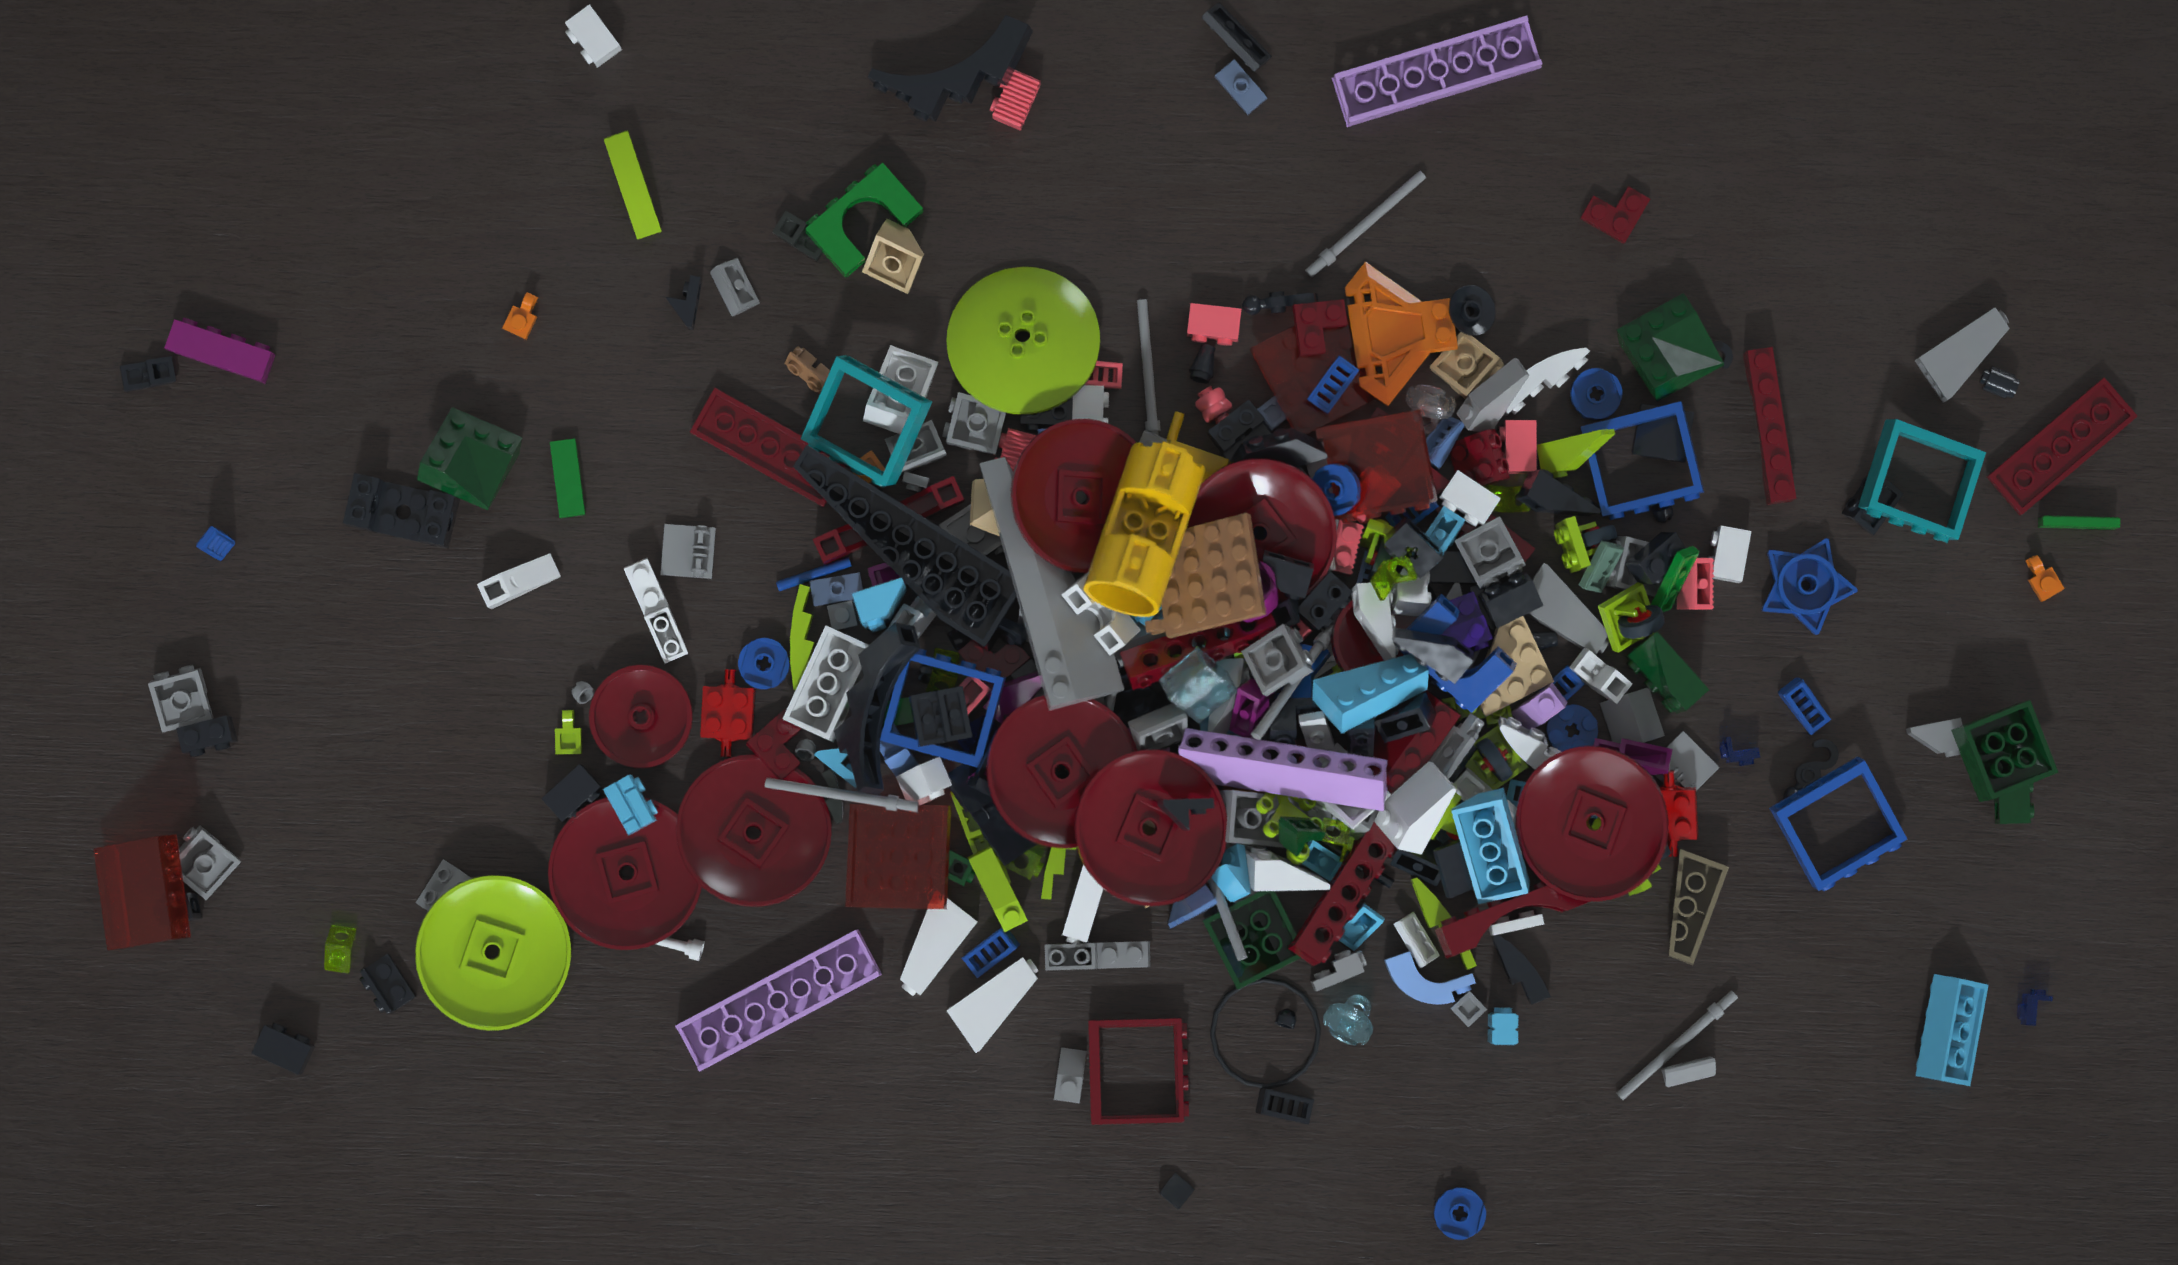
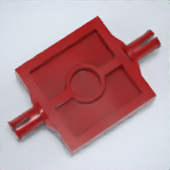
[700,669,755,757]
[1659,770,1698,857]

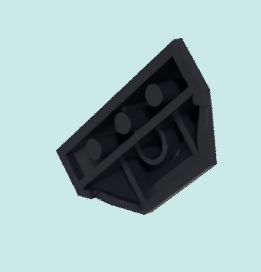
[1227,428,1328,467]

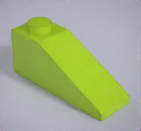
[1537,429,1615,479]
[968,846,1028,932]

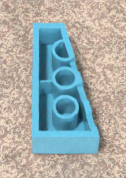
[1312,654,1429,733]

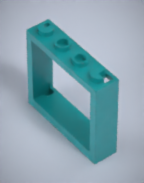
[801,355,932,487]
[1858,419,1986,543]

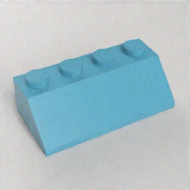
[852,578,907,632]
[1451,788,1530,904]
[1915,974,1988,1086]

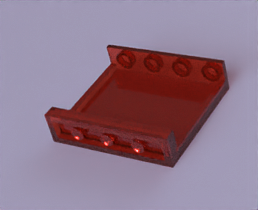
[1315,409,1438,523]
[93,834,191,951]

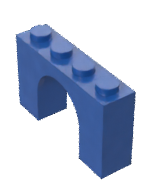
[1399,594,1517,713]

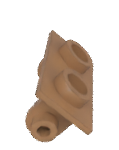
[784,346,830,394]

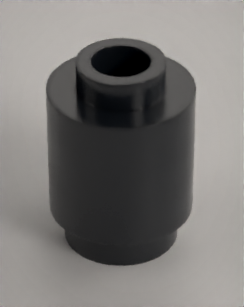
[1979,366,2020,398]

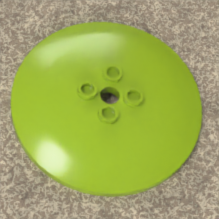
[947,267,1100,414]
[415,875,571,1030]

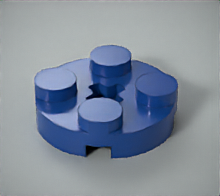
[1570,368,1622,420]
[1312,463,1361,516]
[738,638,790,690]
[1546,705,1598,752]
[1434,1187,1486,1240]

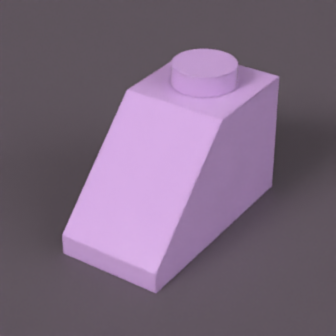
[1511,682,1567,729]

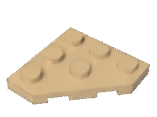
[1479,616,1554,716]

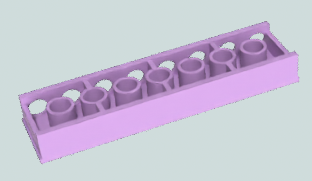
[1332,16,1542,127]
[1179,728,1388,811]
[675,929,882,1072]

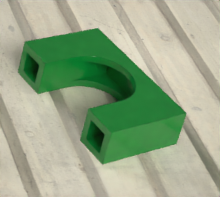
[805,163,923,278]

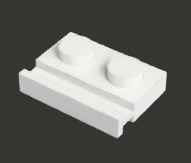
[1489,910,1544,935]

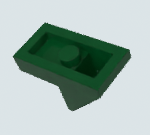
[1278,816,1327,856]

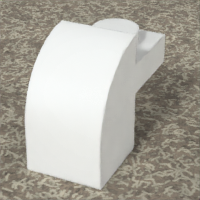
[1569,648,1632,704]

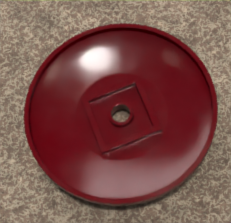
[1011,419,1136,573]
[1187,458,1337,604]
[986,695,1137,849]
[1516,746,1669,902]
[1074,750,1227,906]
[676,755,831,907]
[548,797,702,950]

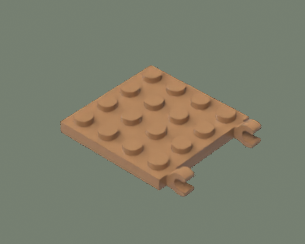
[1145,513,1266,638]

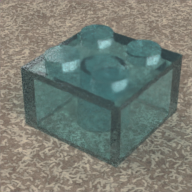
[1159,647,1238,723]

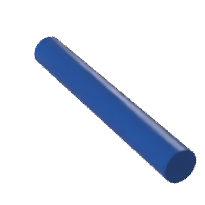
[776,557,852,592]

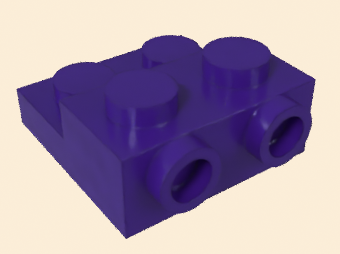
[1441,591,1493,651]

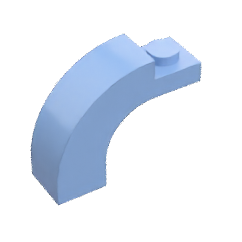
[1384,951,1476,1004]

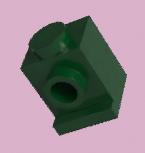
[936,848,975,886]

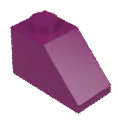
[1229,678,1275,739]

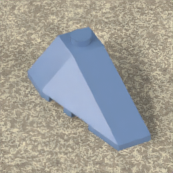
[1168,884,1218,929]

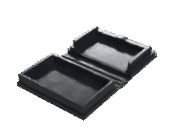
[948,764,1037,866]

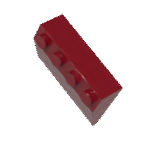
[1344,690,1462,794]

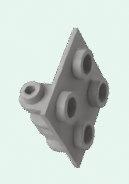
[661,524,716,579]
[1655,731,1720,792]
[416,859,472,911]

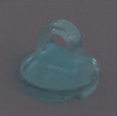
[1323,995,1373,1045]

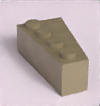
[1669,849,1729,965]

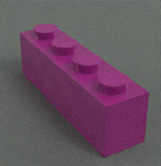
[164,317,275,384]

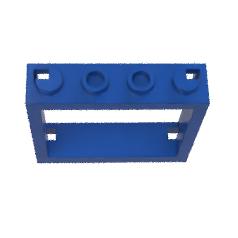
[1581,401,1705,520]
[880,649,1006,767]
[1769,756,1907,891]

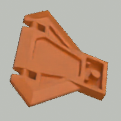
[1345,262,1458,406]

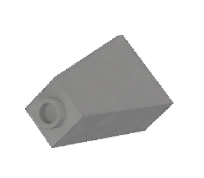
[1915,307,2010,403]
[1526,563,1610,655]

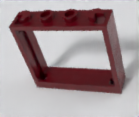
[1088,1018,1189,1125]

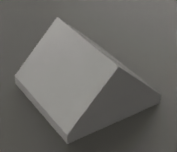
[885,420,947,476]
[1599,688,1665,743]
[1127,703,1188,751]

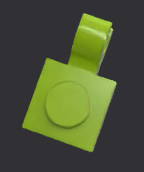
[555,710,582,754]

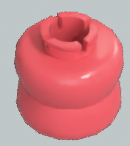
[1195,386,1233,424]

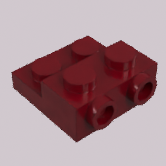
[1449,429,1510,487]

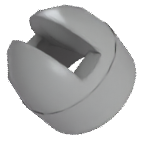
[572,681,595,704]

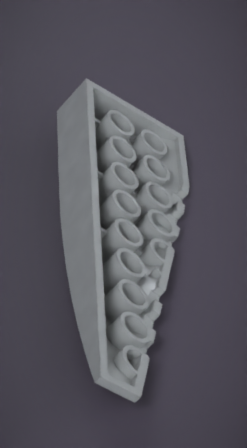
[980,457,1124,711]

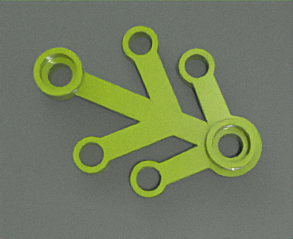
[1256,792,1324,865]

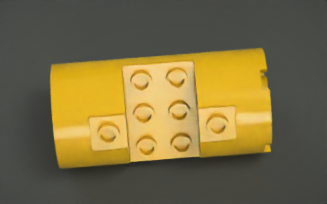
[1084,441,1205,617]

